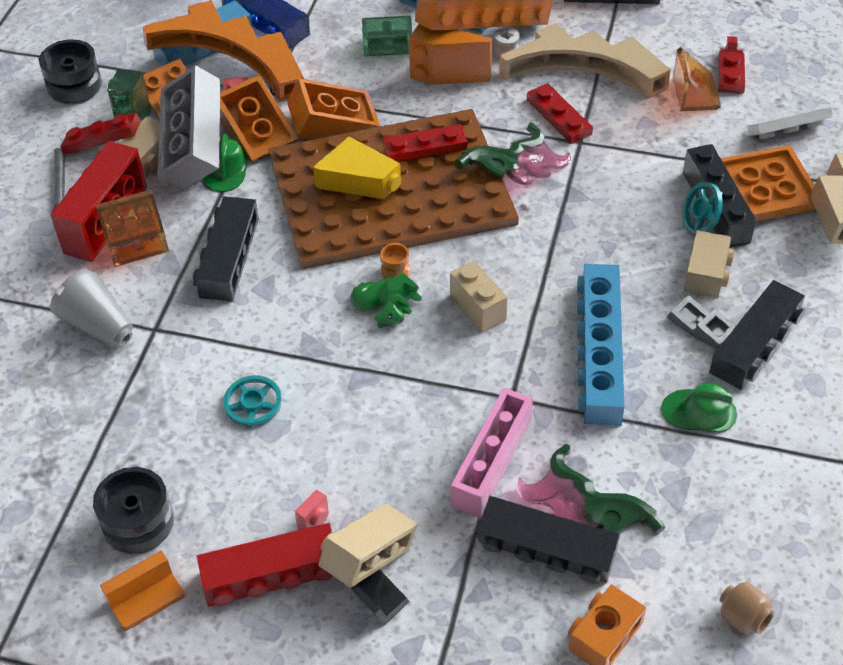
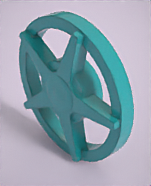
[682,182,723,234]
[223,375,282,428]

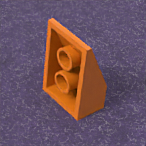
[409,24,492,84]
[219,74,298,162]
[287,78,380,139]

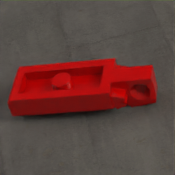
[718,36,745,93]

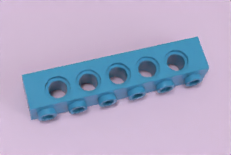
[577,264,625,426]

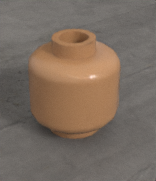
[719,582,775,635]

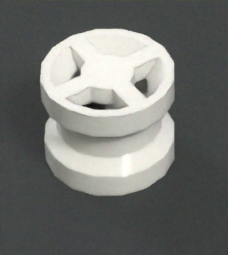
[494,27,519,58]

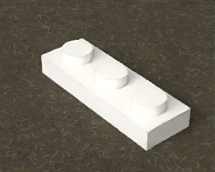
[747,107,833,139]

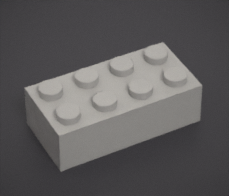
[158,65,220,190]

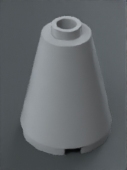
[50,269,133,347]

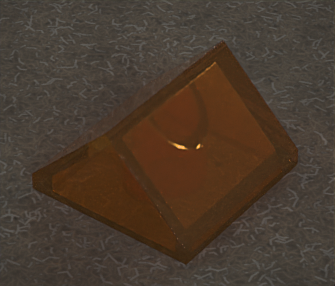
[673,47,721,112]

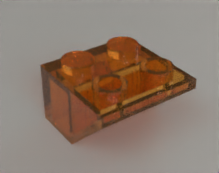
[95,190,169,267]

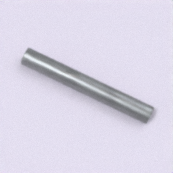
[54,148,65,207]

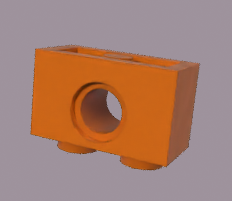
[568,584,646,665]

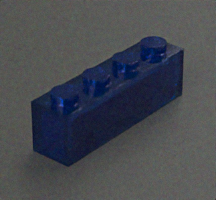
[222,0,311,49]

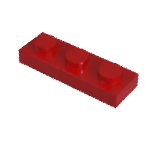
[526,83,593,144]
[60,113,141,155]
[383,124,468,162]

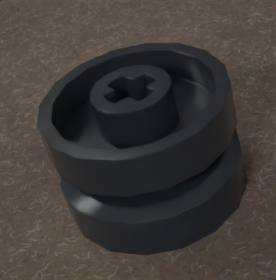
[38,39,102,103]
[93,467,174,554]

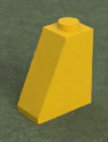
[313,136,401,199]

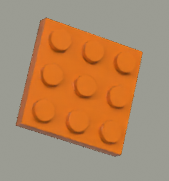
[721,145,816,222]

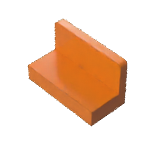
[100,550,185,631]

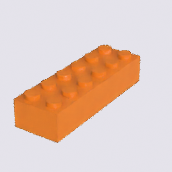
[415,0,553,30]

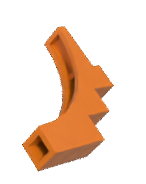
[143,0,304,100]

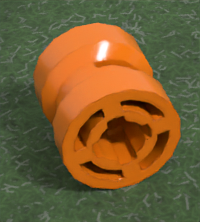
[380,243,410,279]

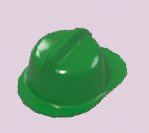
[203,134,247,192]
[661,383,737,432]

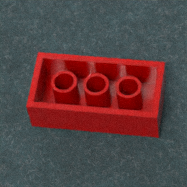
[50,141,147,262]

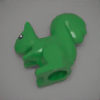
[350,272,422,328]

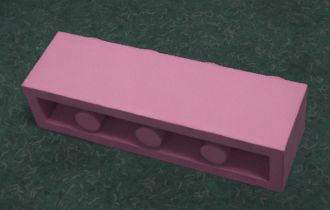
[451,388,533,518]

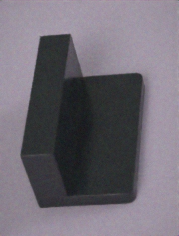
[349,569,410,626]

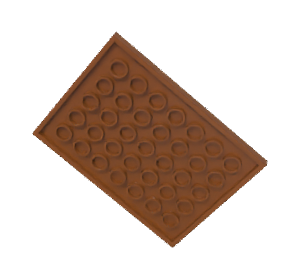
[269,109,519,269]

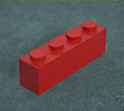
[196,523,333,607]

